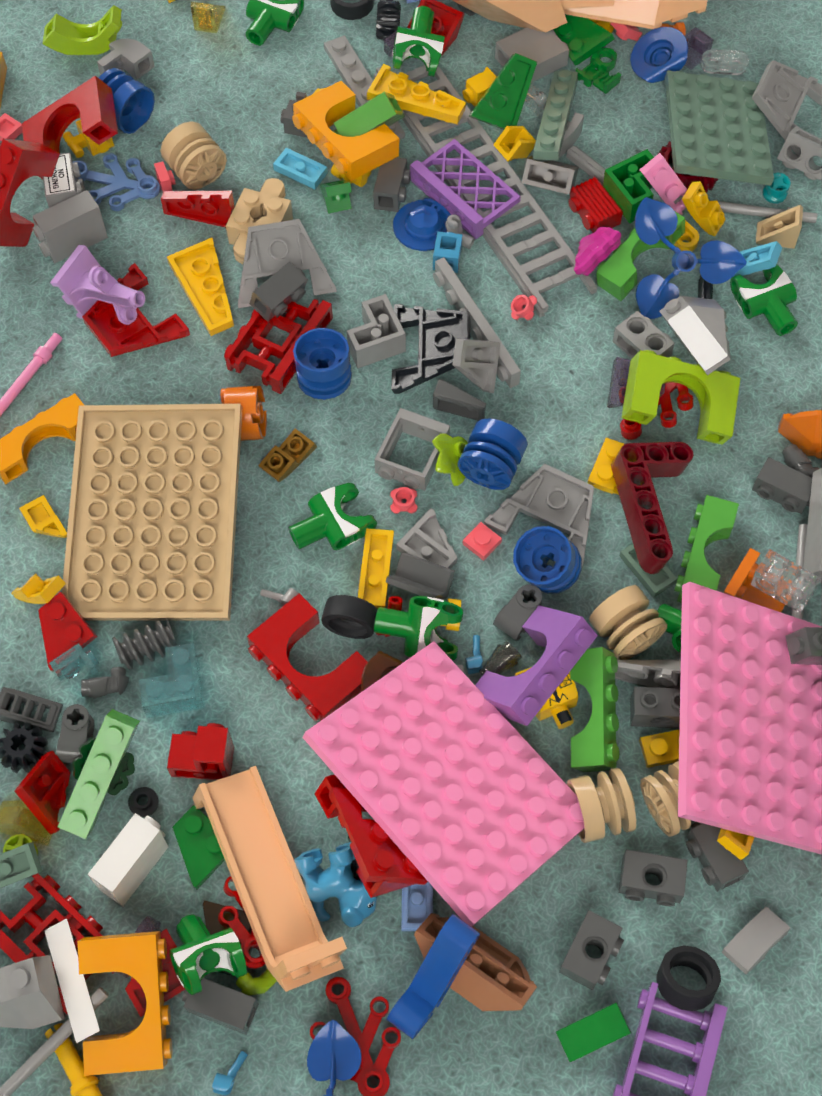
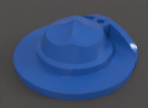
[630,27,688,83]
[393,198,451,251]

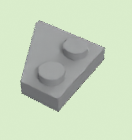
[453,338,501,393]
[396,508,457,569]

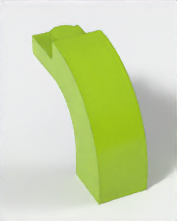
[42,5,123,55]

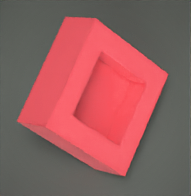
[610,22,643,41]
[0,113,23,141]
[154,161,176,193]
[463,522,502,561]

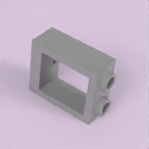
[374,408,450,491]

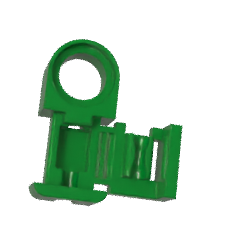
[575,48,621,94]

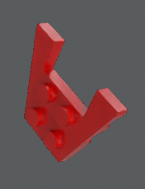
[82,263,190,357]
[329,787,428,885]

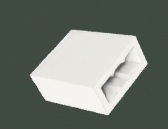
[88,813,168,907]

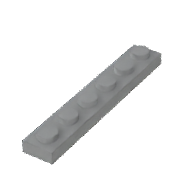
[324,35,405,139]
[433,257,521,388]

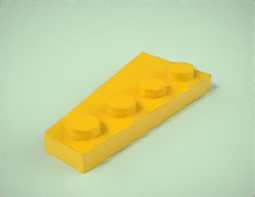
[367,64,466,125]
[167,238,234,336]

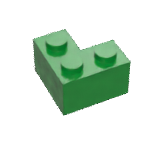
[603,149,654,224]

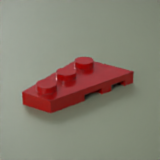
[161,191,235,228]

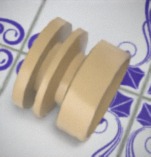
[160,121,227,190]
[589,585,667,660]
[640,761,700,837]
[567,768,636,843]

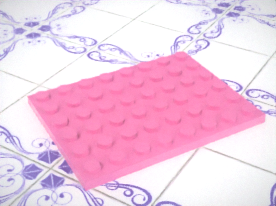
[678,582,822,855]
[302,641,585,927]

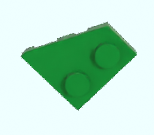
[172,805,225,890]

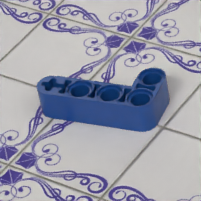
[386,914,480,1039]

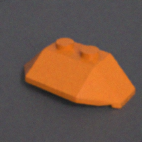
[778,410,822,459]

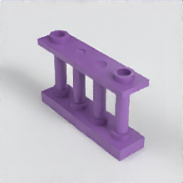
[613,982,728,1096]

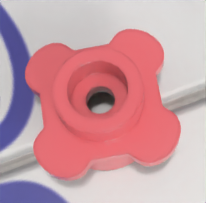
[511,295,537,320]
[390,487,417,514]

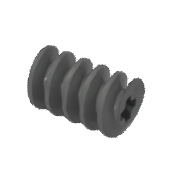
[112,619,177,670]

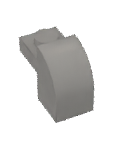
[97,39,155,79]

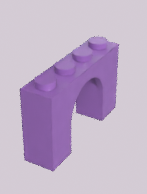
[475,605,598,726]

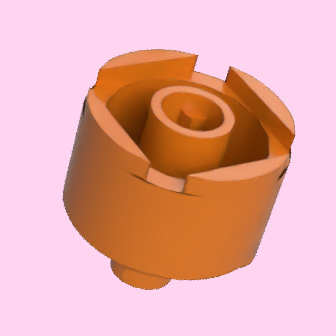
[220,386,267,441]

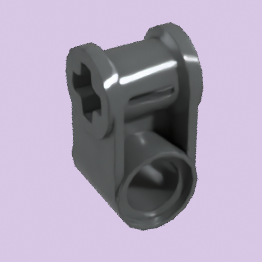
[493,584,542,641]
[56,704,94,763]

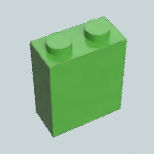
[334,92,405,137]

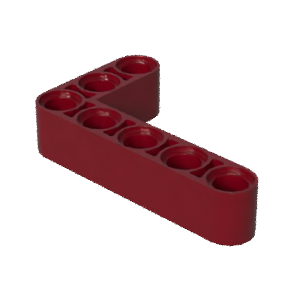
[611,442,694,574]

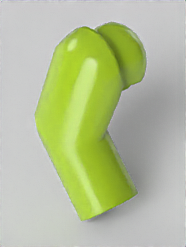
[236,969,277,996]

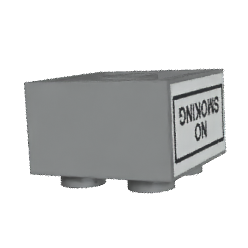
[43,152,86,208]

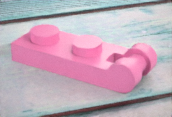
[640,153,687,215]

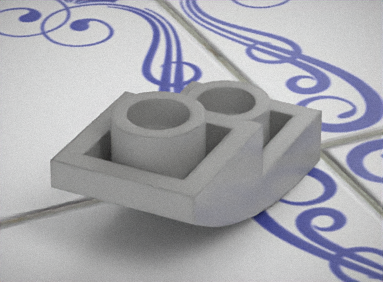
[553,113,584,161]
[722,907,791,974]

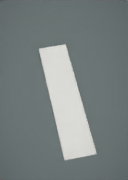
[44,919,100,1043]

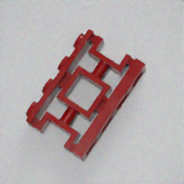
[224,299,333,394]
[0,874,114,1015]

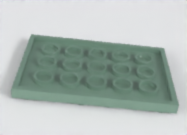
[665,70,774,186]

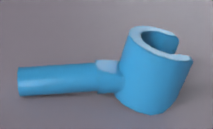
[465,635,483,674]
[212,1051,248,1095]

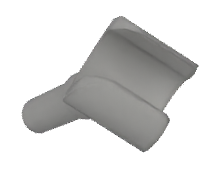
[260,588,298,606]

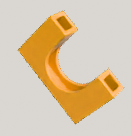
[292,81,400,181]
[77,931,173,1076]

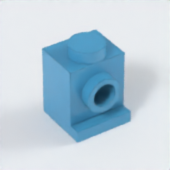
[433,231,463,273]

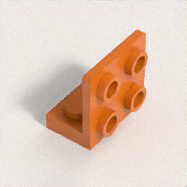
[723,548,795,612]

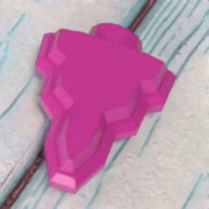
[574,227,622,276]

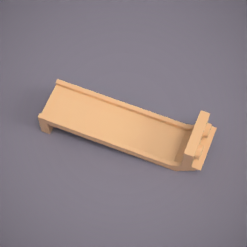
[192,766,347,992]

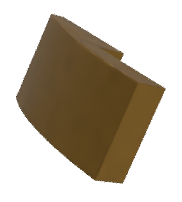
[258,428,317,482]

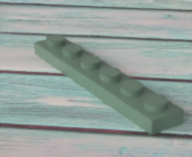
[533,70,578,161]

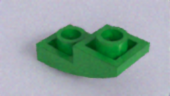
[556,1003,632,1062]

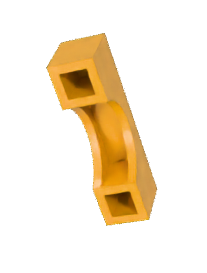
[0,393,84,484]

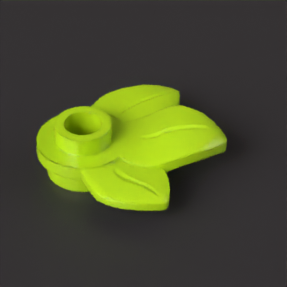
[432,433,468,486]

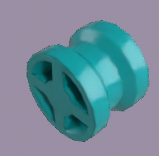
[762,173,791,204]

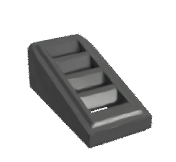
[433,379,486,421]
[0,687,63,733]

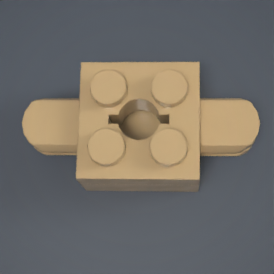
[226,178,293,264]

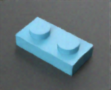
[273,148,328,190]
[734,241,782,276]

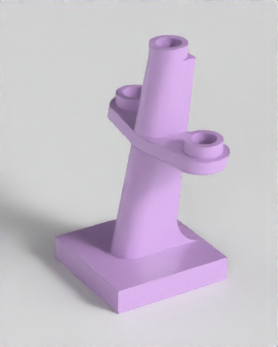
[50,245,145,325]

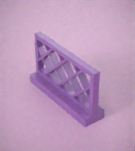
[410,139,521,239]

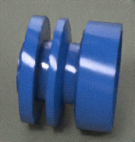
[99,68,155,134]
[293,328,352,400]
[457,418,528,490]
[513,526,582,594]

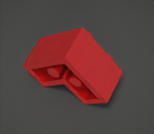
[167,723,234,780]

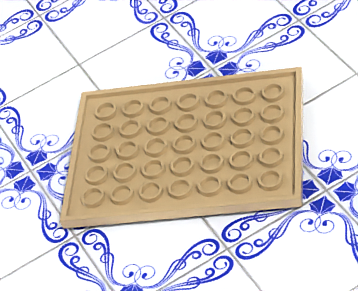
[62,404,243,621]

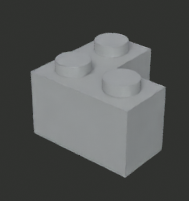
[347,294,406,368]

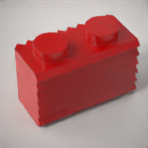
[568,176,623,233]

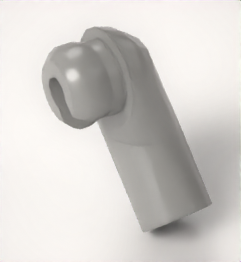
[445,214,475,249]

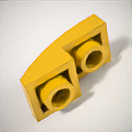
[682,181,726,237]

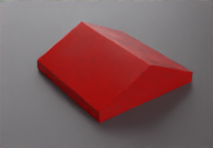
[407,0,465,55]

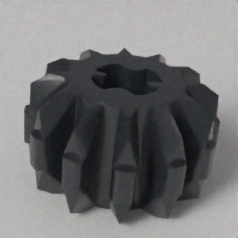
[376,0,401,41]
[0,722,48,773]

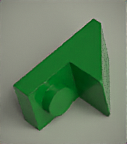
[320,179,352,214]

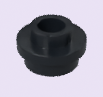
[128,787,159,817]

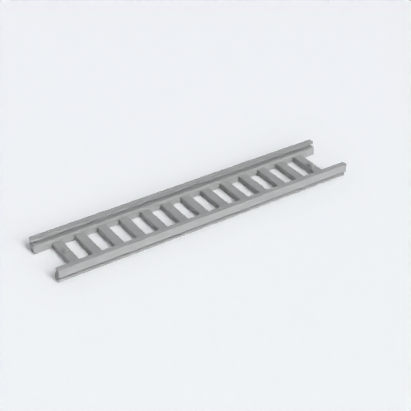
[374,65,597,318]

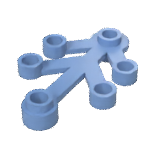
[73,153,160,211]

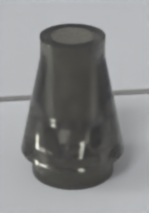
[479,641,522,676]

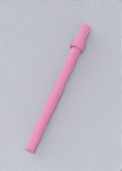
[0,333,62,417]

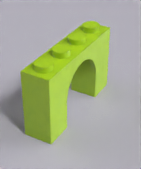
[621,350,740,445]

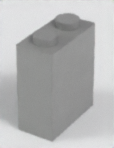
[495,28,569,83]
[33,190,108,264]

